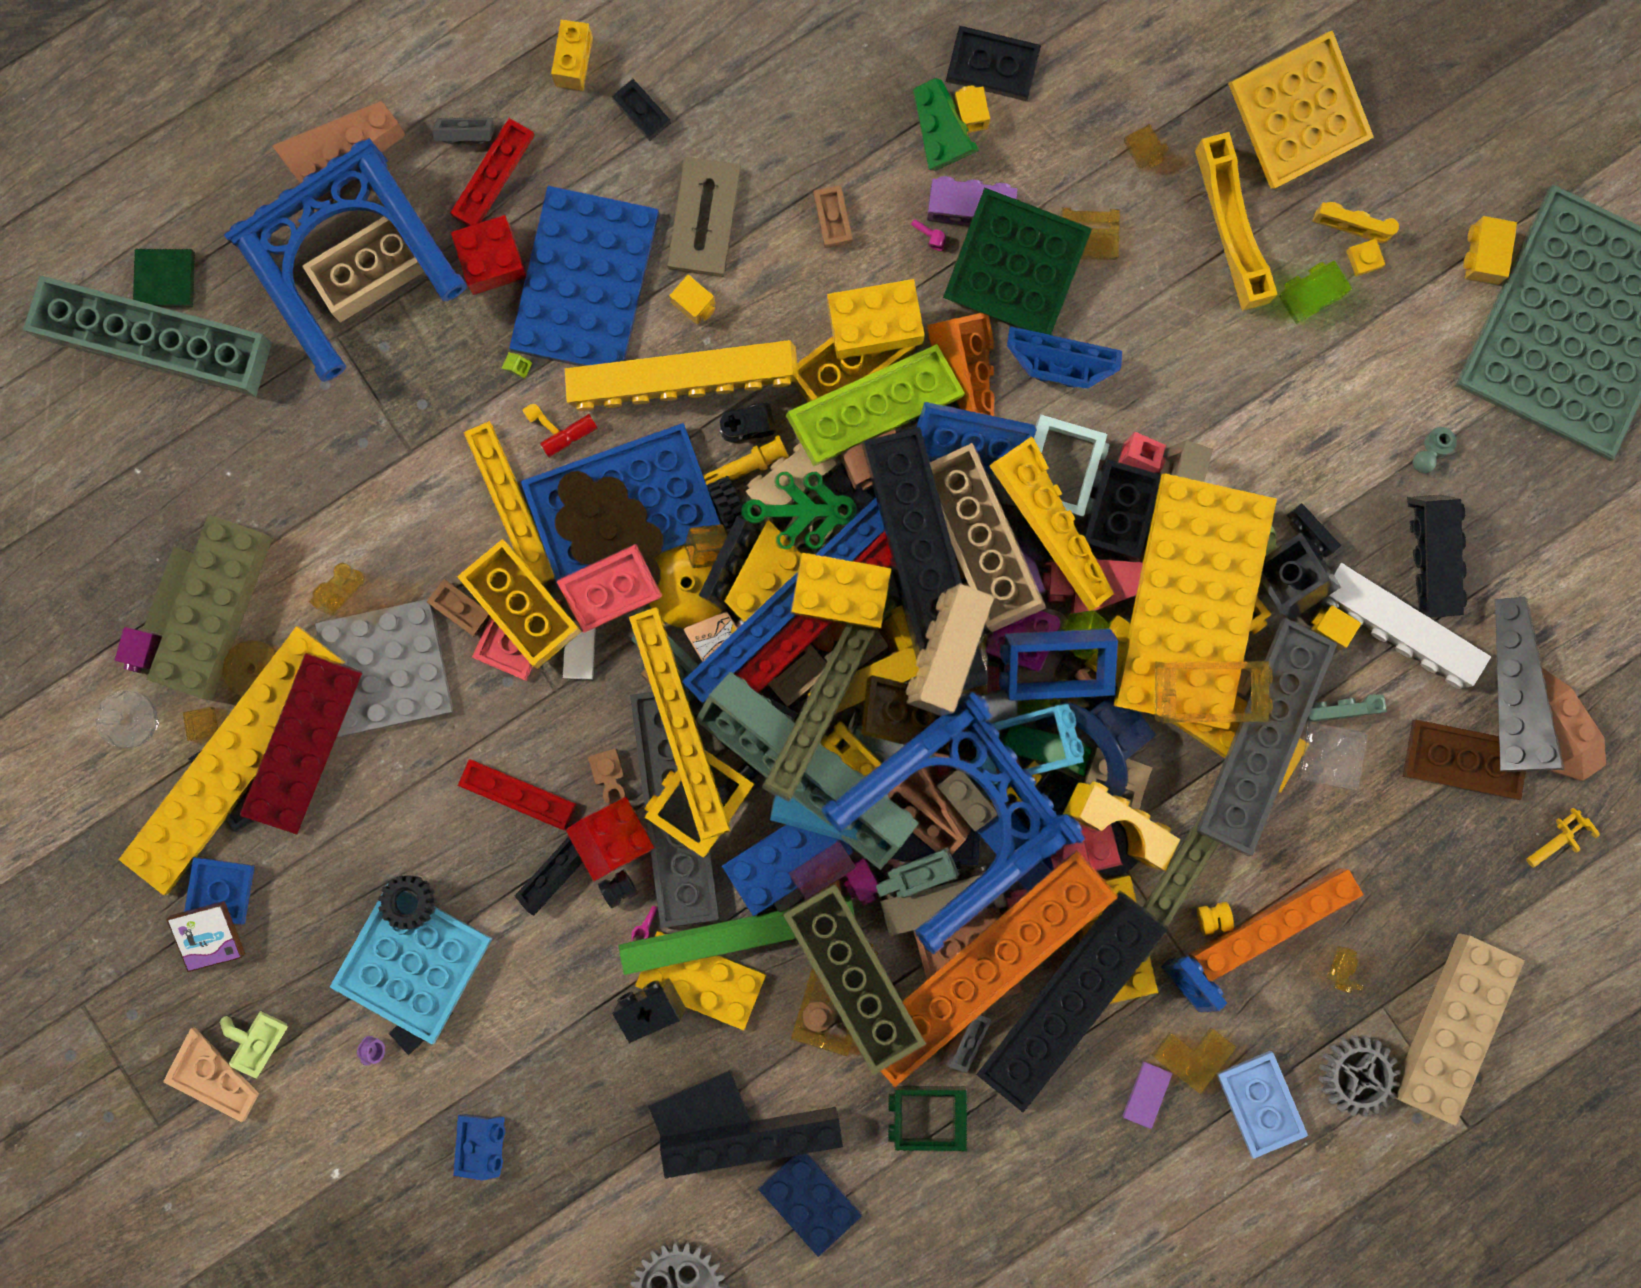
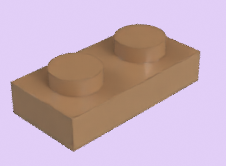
[813,185,853,248]
[427,579,490,637]

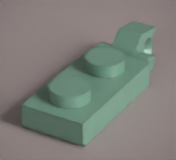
[1306,694,1387,723]
[876,847,959,898]

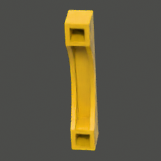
[1195,132,1278,311]

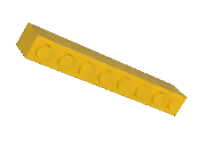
[564,340,799,411]

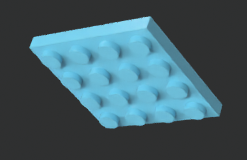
[330,884,493,1044]

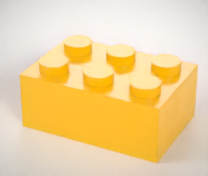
[827,279,925,359]
[791,553,891,629]

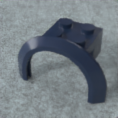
[1036,691,1156,797]

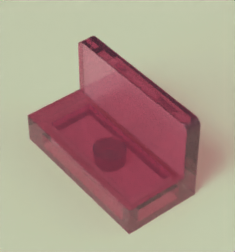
[789,841,856,900]

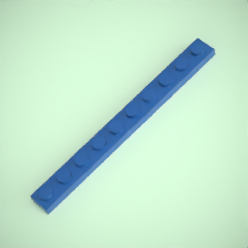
[682,498,885,703]

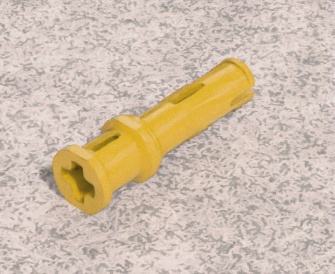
[703,435,789,485]

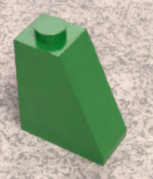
[1002,725,1092,777]

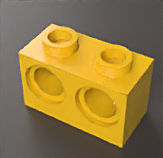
[551,19,593,91]

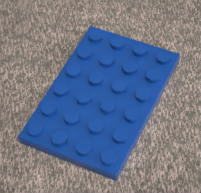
[509,186,659,366]
[521,423,723,590]

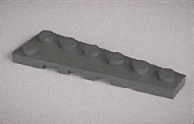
[1495,597,1564,772]

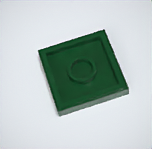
[133,249,195,307]

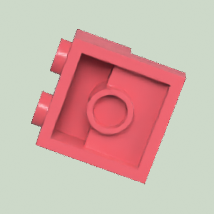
[1051,824,1122,871]

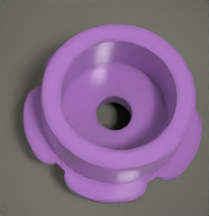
[357,1036,385,1066]

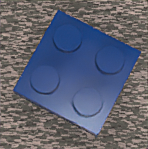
[184,857,255,925]
[1161,956,1227,1012]

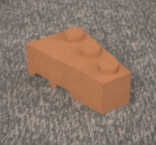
[887,766,972,855]

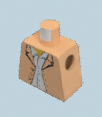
[683,612,744,662]

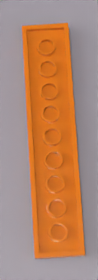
[881,850,1118,1087]

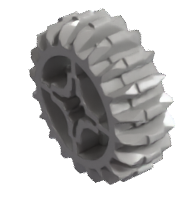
[1318,1035,1401,1117]

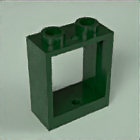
[888,1086,967,1151]

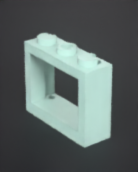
[1034,415,1110,521]

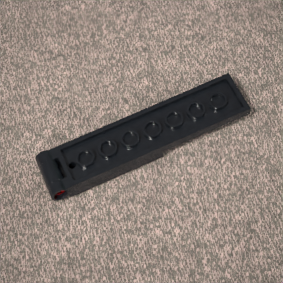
[862,427,988,691]

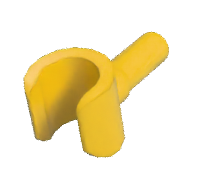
[522,404,560,435]

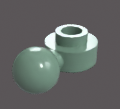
[1413,427,1457,474]

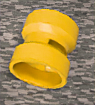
[1197,902,1234,936]

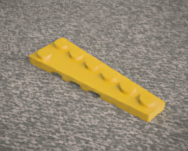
[989,436,1114,611]

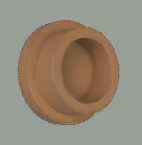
[803,1001,833,1032]

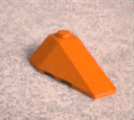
[927,313,994,416]

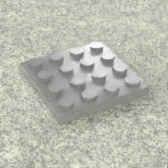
[315,599,454,737]

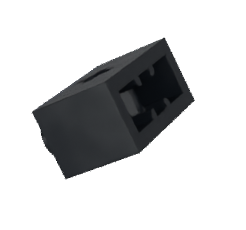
[612,978,686,1043]

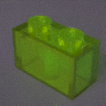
[1279,260,1352,325]

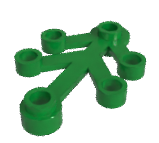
[741,472,857,549]

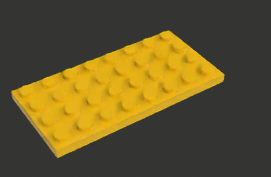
[1113,473,1277,730]

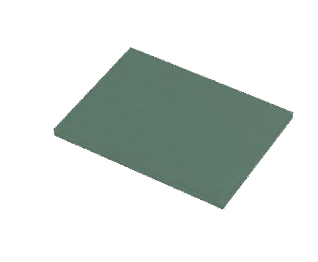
[1455,185,1641,461]

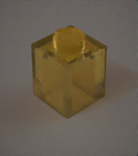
[684,524,728,569]

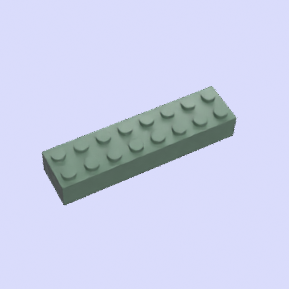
[23,275,272,397]
[696,671,919,870]

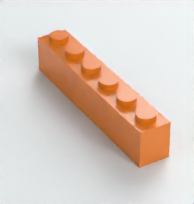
[1188,868,1363,982]

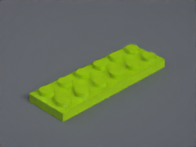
[786,344,965,466]

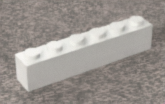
[1321,563,1491,689]

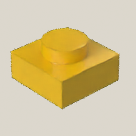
[1346,239,1386,277]

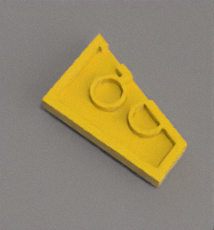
[725,520,801,622]

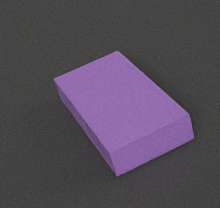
[1122,1061,1173,1129]

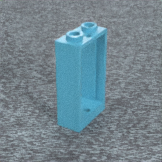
[970,704,1084,785]

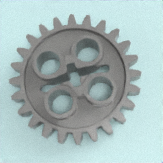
[630,1240,728,1288]

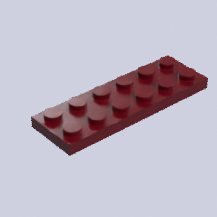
[240,651,362,835]

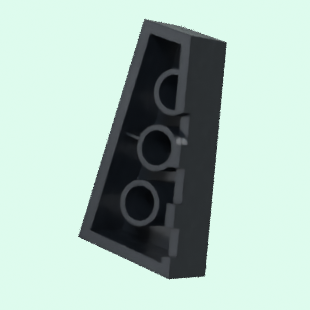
[1407,494,1467,618]

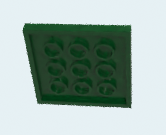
[943,187,1093,335]

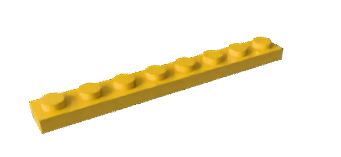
[629,607,731,841]

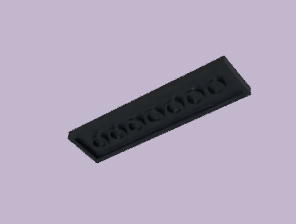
[976,890,1168,1113]

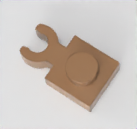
[588,749,626,803]

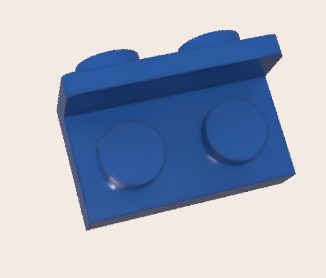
[453,1114,505,1181]

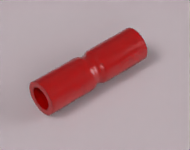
[540,414,598,458]

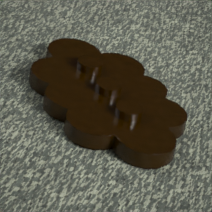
[555,471,664,586]

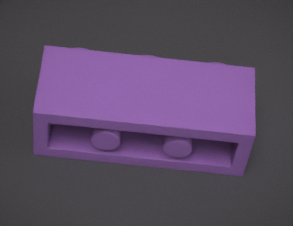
[927,176,1018,226]

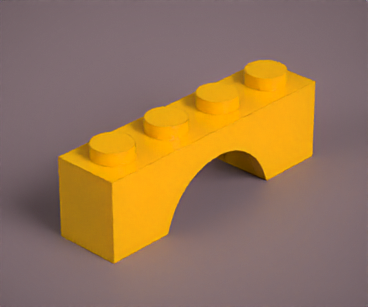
[1063,781,1180,871]

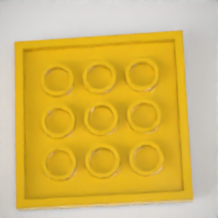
[1228,30,1374,189]

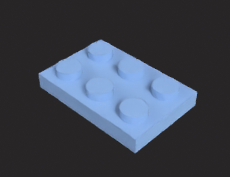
[1216,1051,1308,1159]

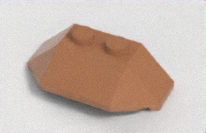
[1542,668,1606,781]

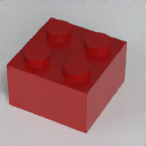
[450,215,527,295]
[566,797,654,882]

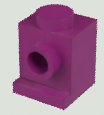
[838,858,878,906]

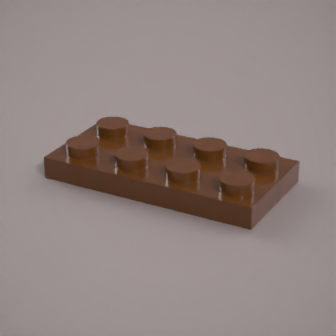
[1403,719,1526,800]

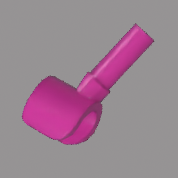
[911,219,946,251]
[631,906,658,942]

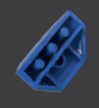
[1006,326,1122,389]

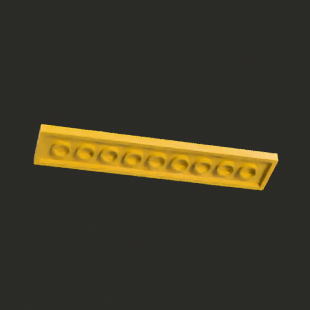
[118,626,345,895]

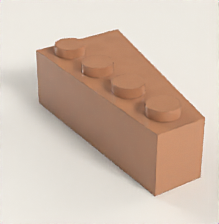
[272,101,405,184]

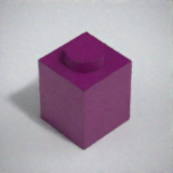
[114,627,162,673]

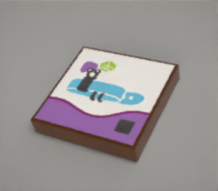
[166,901,246,972]

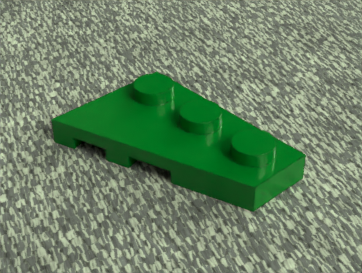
[913,78,980,171]

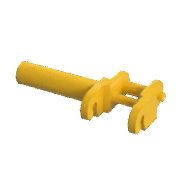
[1526,808,1600,868]

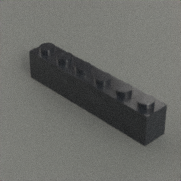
[660,1107,843,1179]

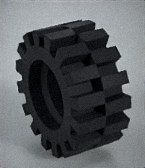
[707,476,744,532]
[378,875,437,929]

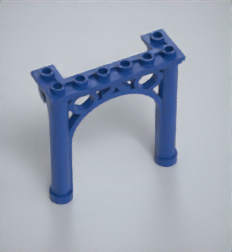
[224,138,467,382]
[821,692,1085,954]

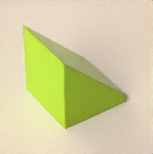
[501,353,532,379]

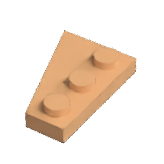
[163,1027,259,1122]

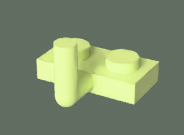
[220,1011,288,1079]

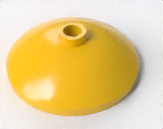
[649,543,722,628]

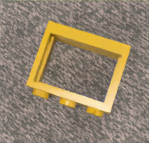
[645,750,755,858]

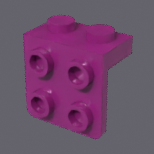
[985,611,1061,672]

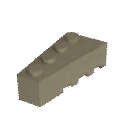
[879,865,1007,936]

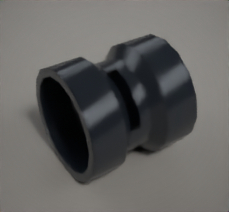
[598,869,638,909]

